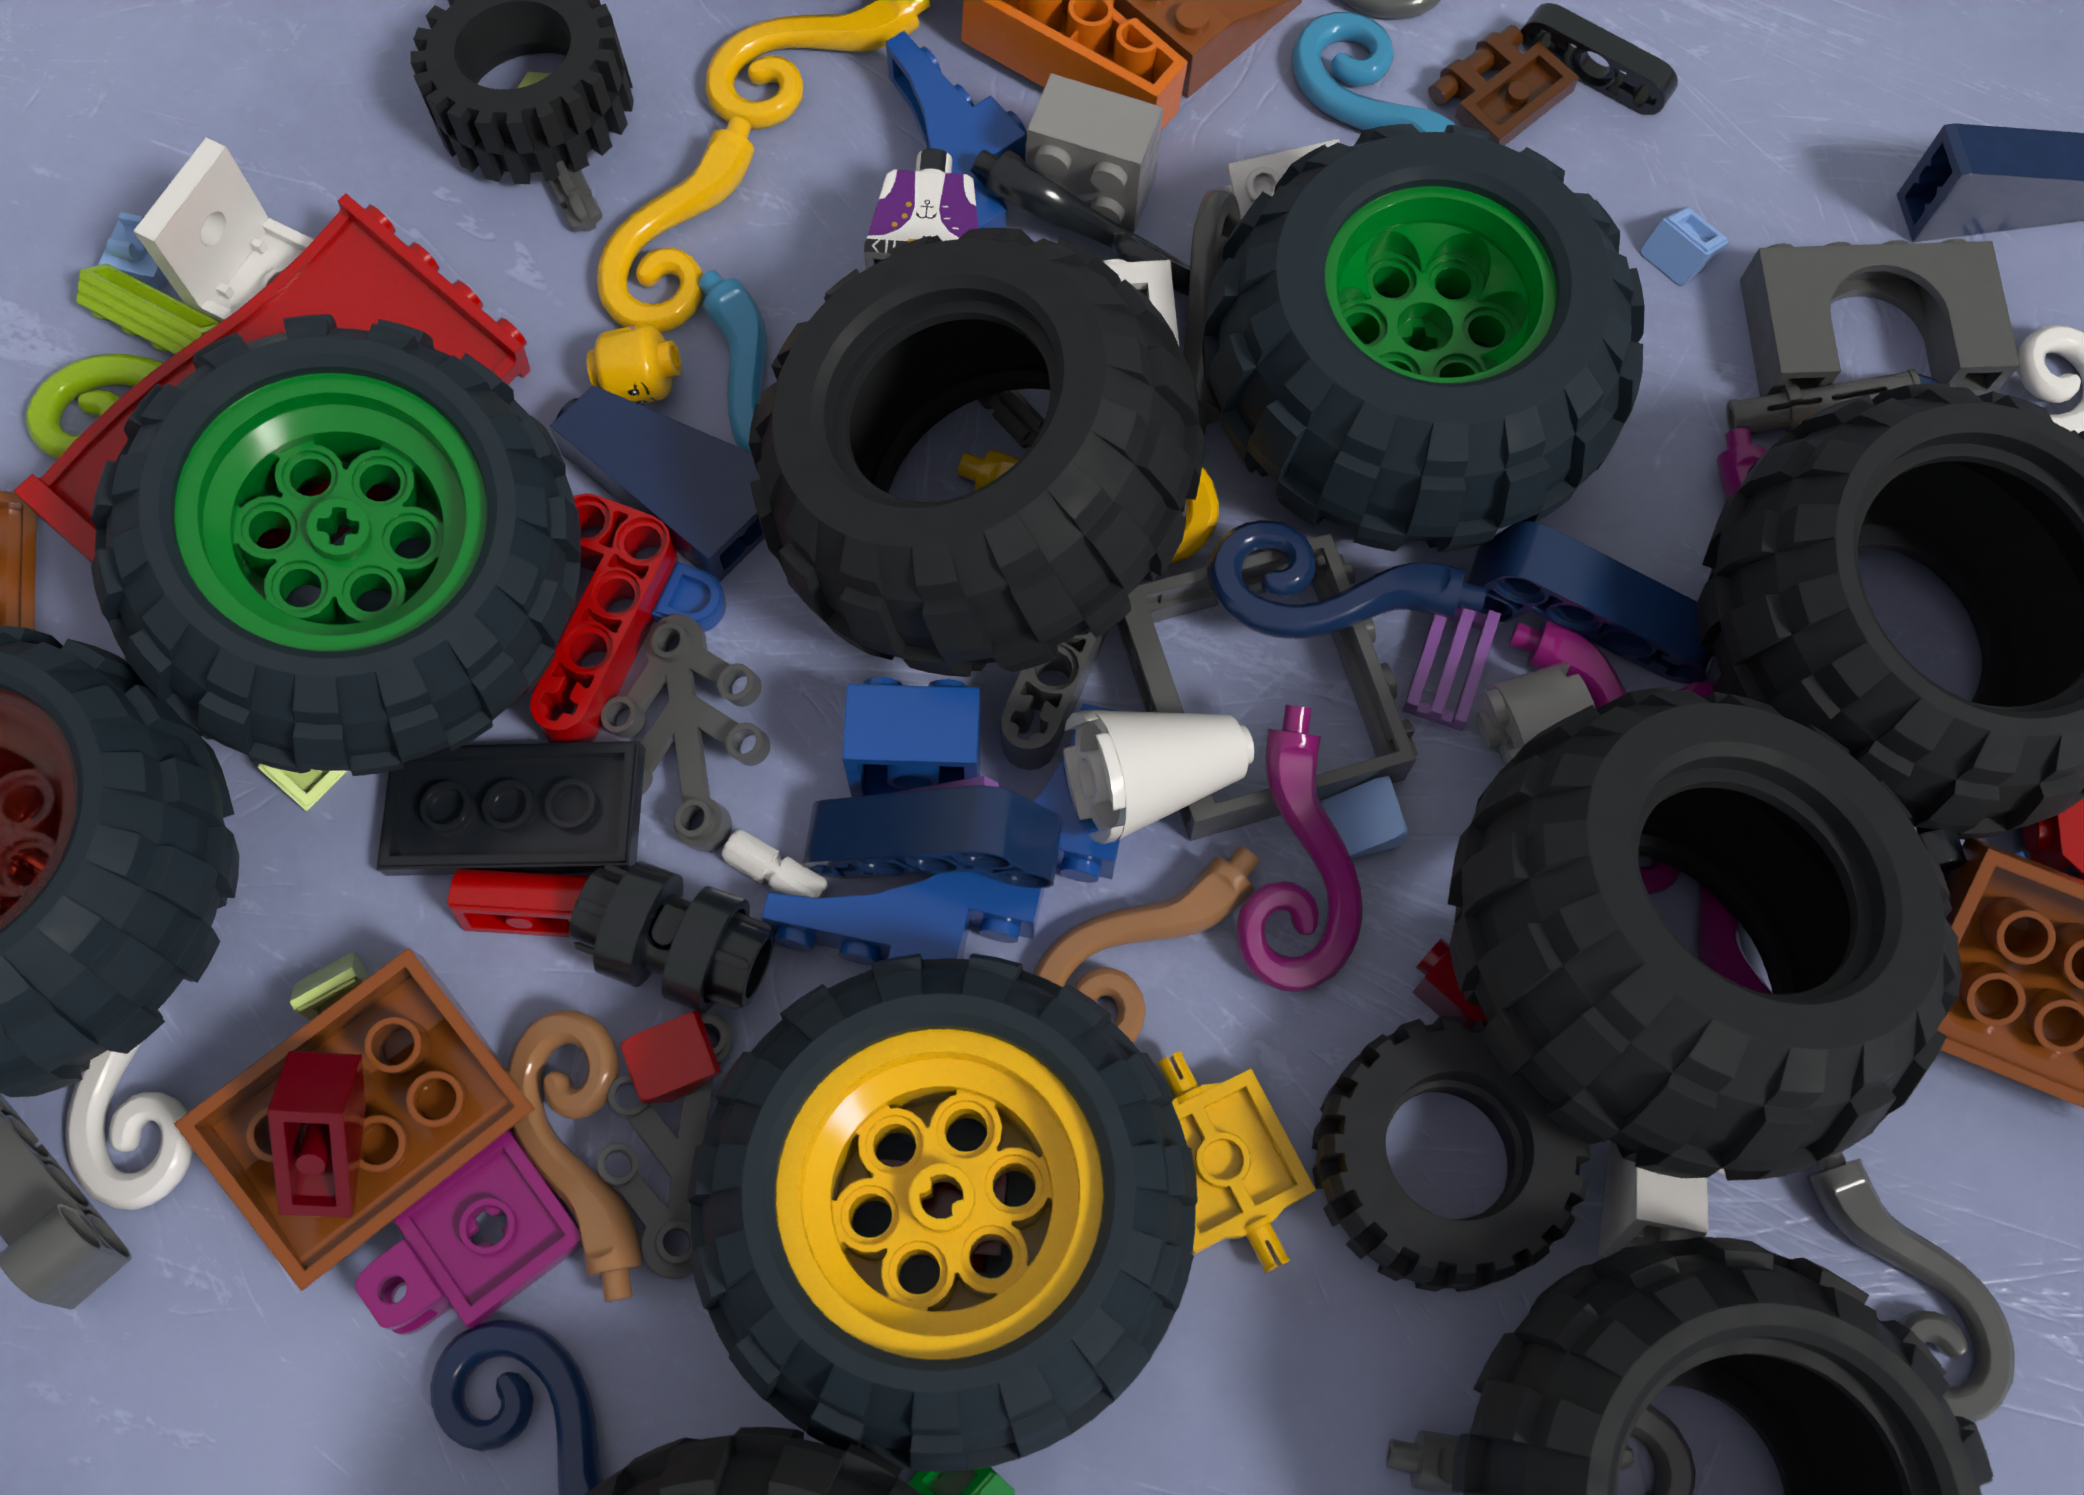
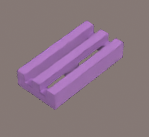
[1402,607,1501,731]

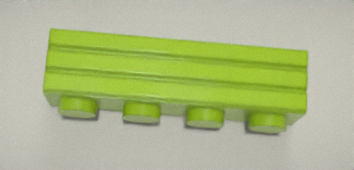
[76,263,221,354]

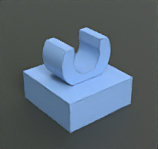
[98,212,167,290]

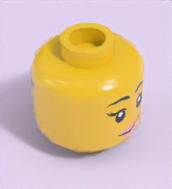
[586,324,682,405]

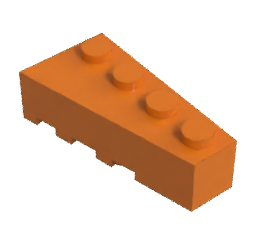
[961,0,1188,131]

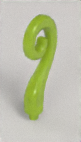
[25,353,163,459]

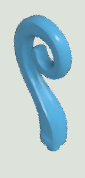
[1292,12,1456,132]
[698,270,767,452]

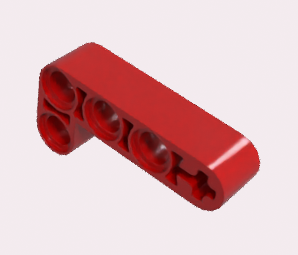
[530,493,679,743]

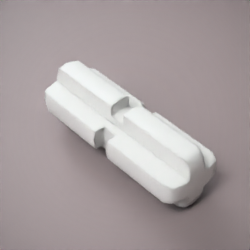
[721,830,828,898]

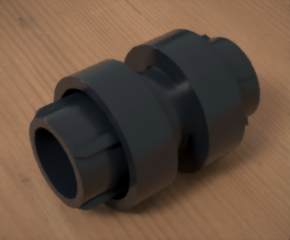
[569,861,775,1013]

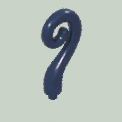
[1207,520,1487,639]
[430,1319,603,1495]

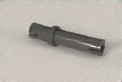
[1726,369,1921,434]

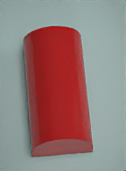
[447,869,590,937]

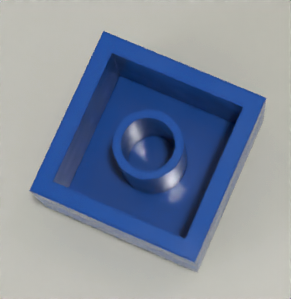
[842,677,982,797]

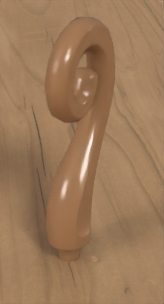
[1033,846,1260,1043]
[507,1010,643,1302]

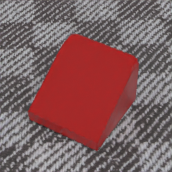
[620,1011,722,1104]

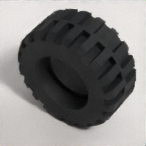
[1312,1016,1591,1292]

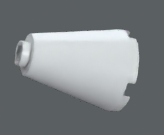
[1063,710,1254,844]

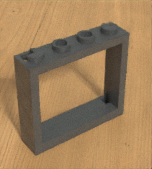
[1117,533,1418,841]

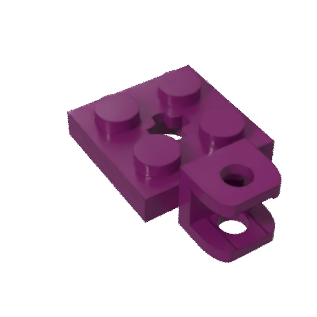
[355,1130,582,1335]

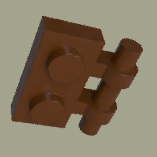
[1428,25,1579,146]

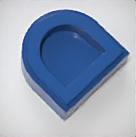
[652,561,726,632]

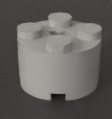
[1476,662,1596,773]

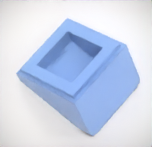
[1641,207,1729,286]
[1321,775,1408,859]

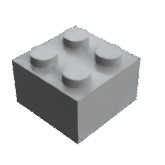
[1027,73,1163,232]

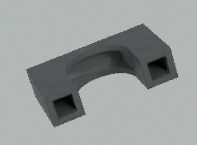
[1740,238,2020,396]

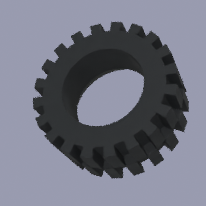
[411,0,634,184]

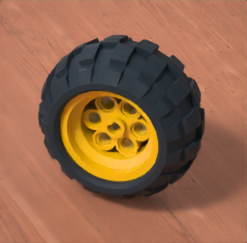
[687,953,1198,1472]

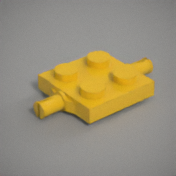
[1156,1051,1316,1274]

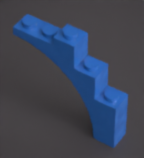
[886,31,1027,229]
[761,703,1121,965]

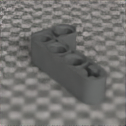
[1000,628,1108,770]
[0,1093,131,1309]

